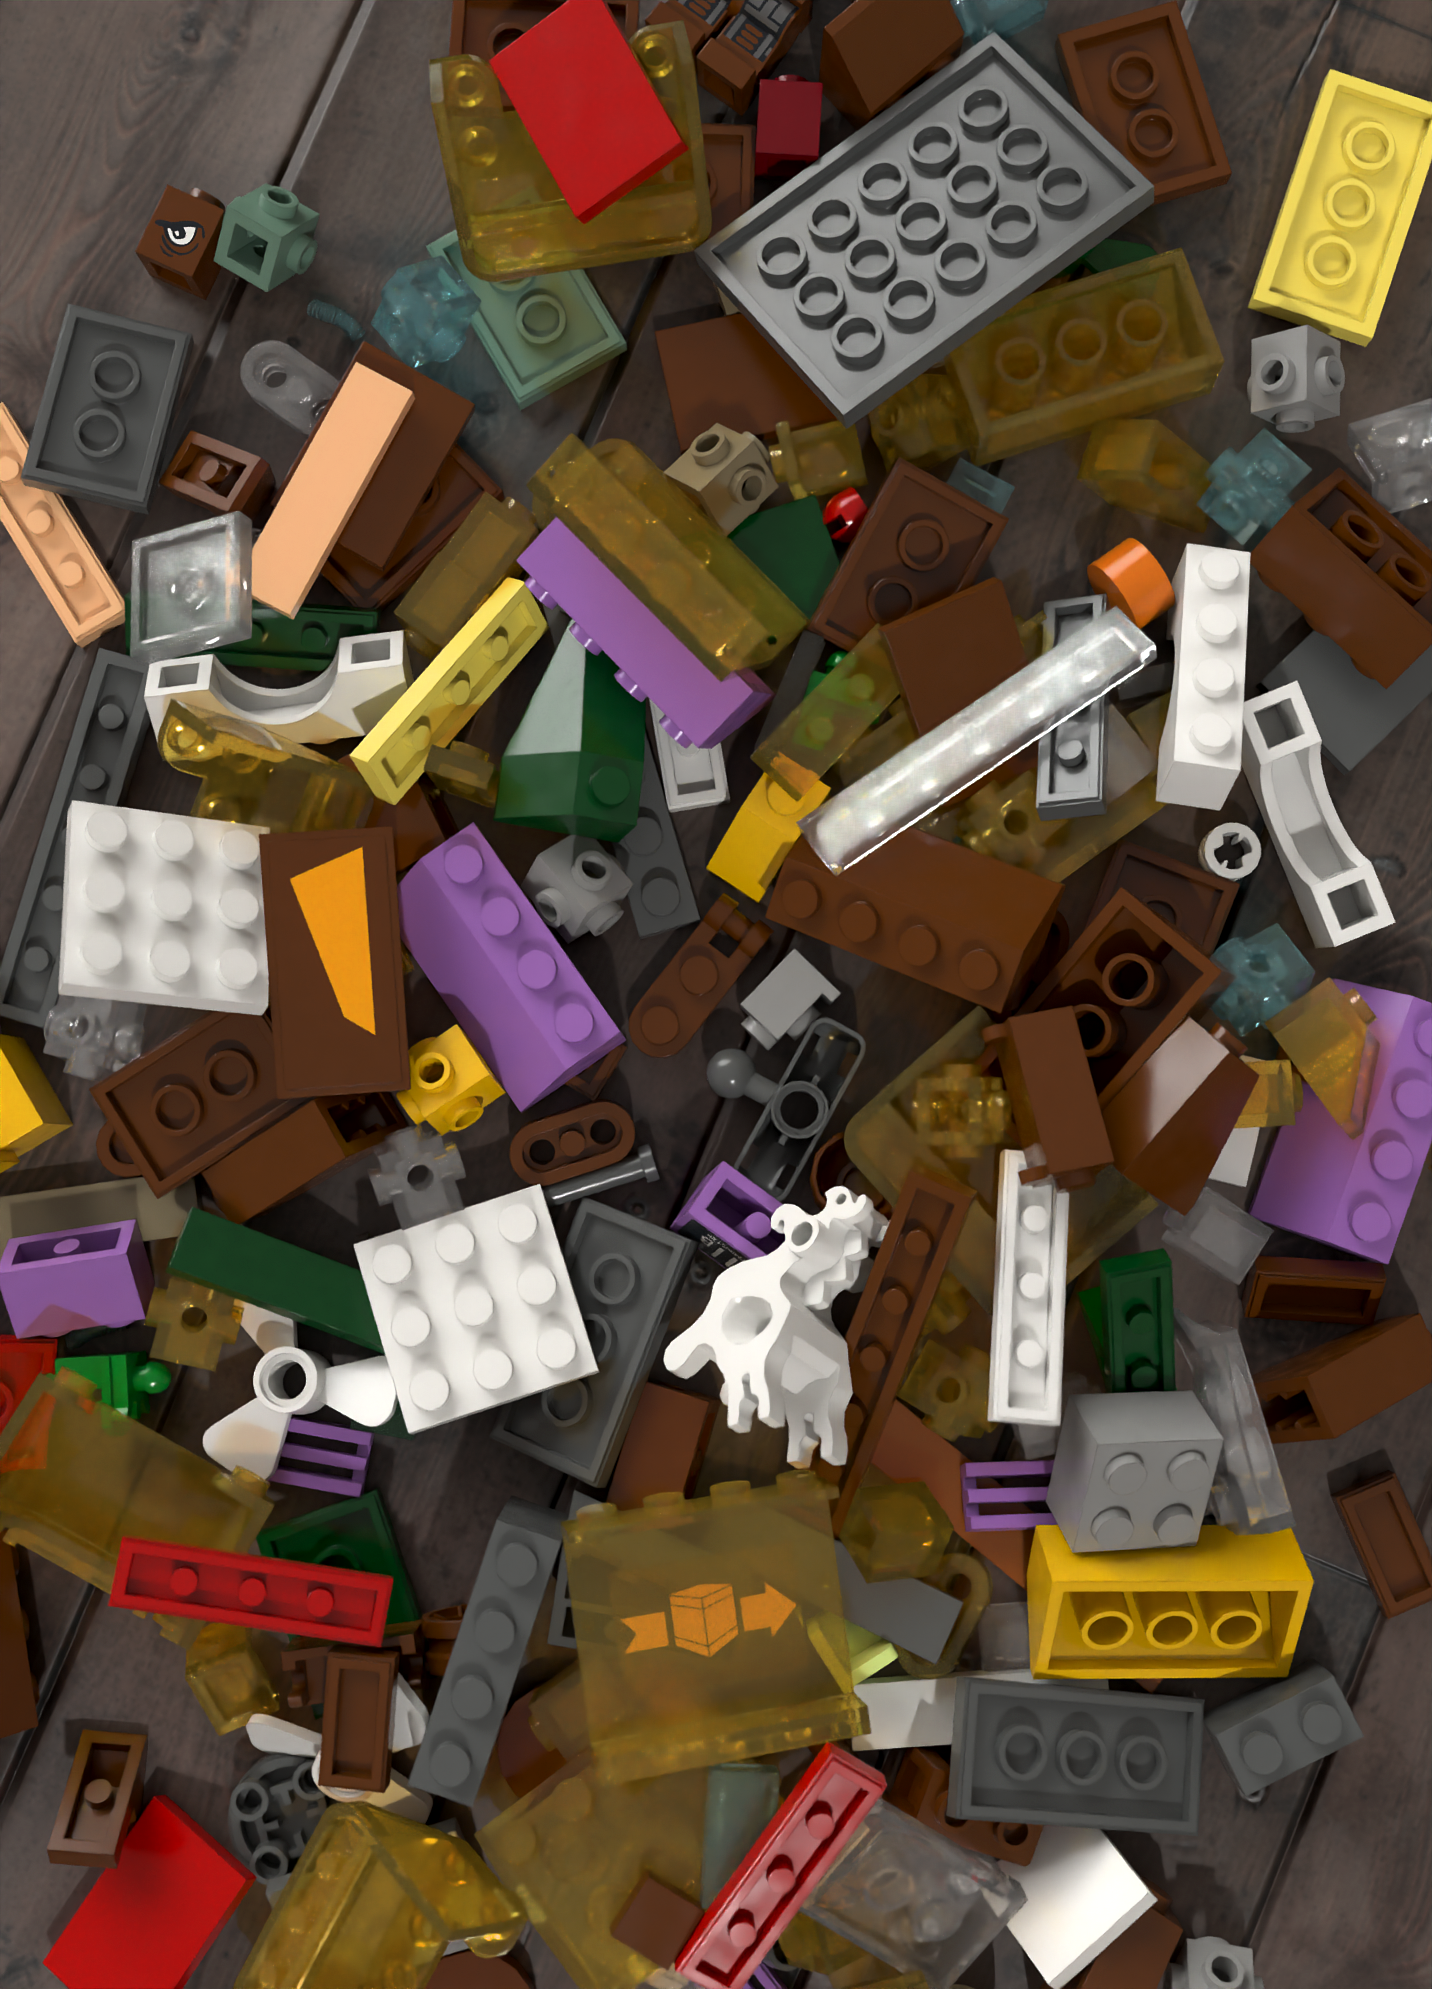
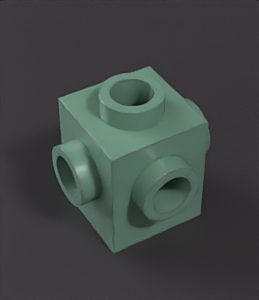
[213,183,320,292]

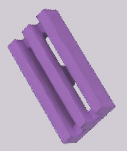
[233,1415,375,1497]
[960,1460,1058,1532]

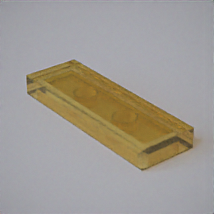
[750,623,899,802]

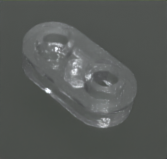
[240,340,340,439]

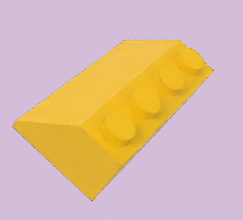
[1027,1525,1314,1679]

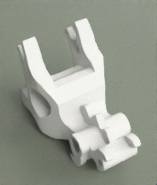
[664,1186,890,1469]

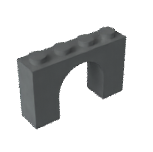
[407,1495,569,1807]

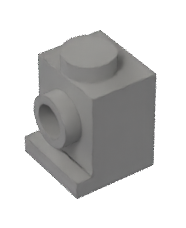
[740,948,841,1050]

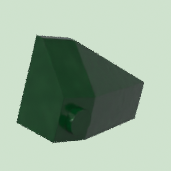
[493,618,646,843]

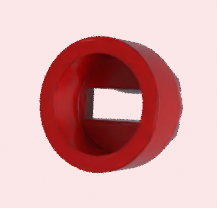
[823,486,868,543]

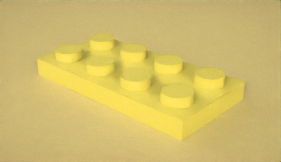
[1248,69,1432,347]

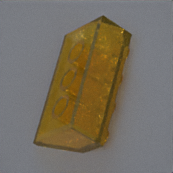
[944,247,1225,467]

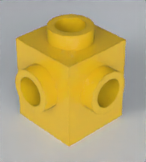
[396,1024,506,1136]

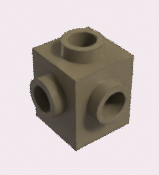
[663,423,779,537]

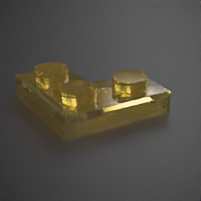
[423,741,499,808]

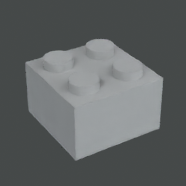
[1046,1390,1224,1553]

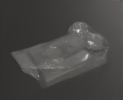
[1173,1306,1296,1535]
[799,1798,1028,1989]

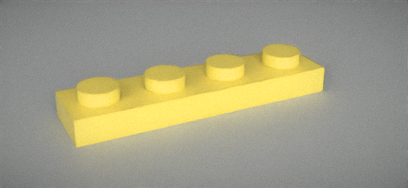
[349,577,549,806]

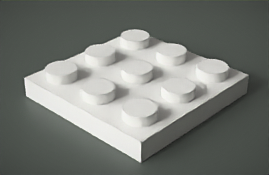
[59,800,270,1016]
[353,1184,600,1434]

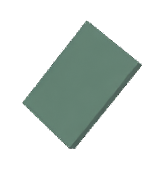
[426,186,627,411]

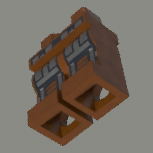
[645,0,813,116]

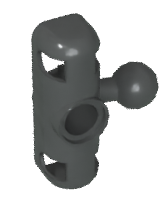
[706,1017,866,1202]

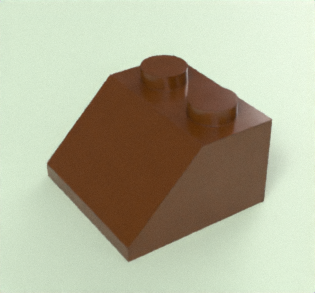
[818,0,965,131]

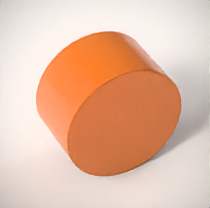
[1087,538,1175,634]

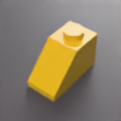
[706,753,831,904]

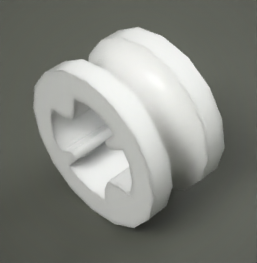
[1198,823,1261,881]

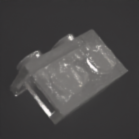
[1347,398,1432,514]

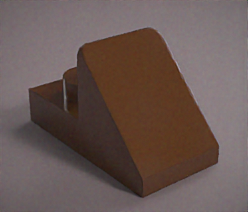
[158,430,276,535]
[47,1730,148,1869]

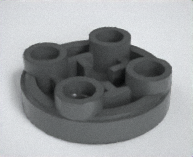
[228,1753,355,1885]

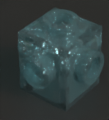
[371,255,482,368]
[1196,428,1312,545]
[1211,923,1316,1036]

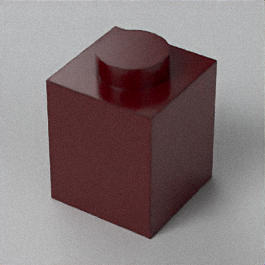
[755,75,823,181]

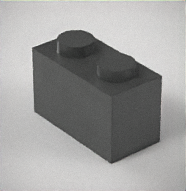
[1203,1658,1364,1796]

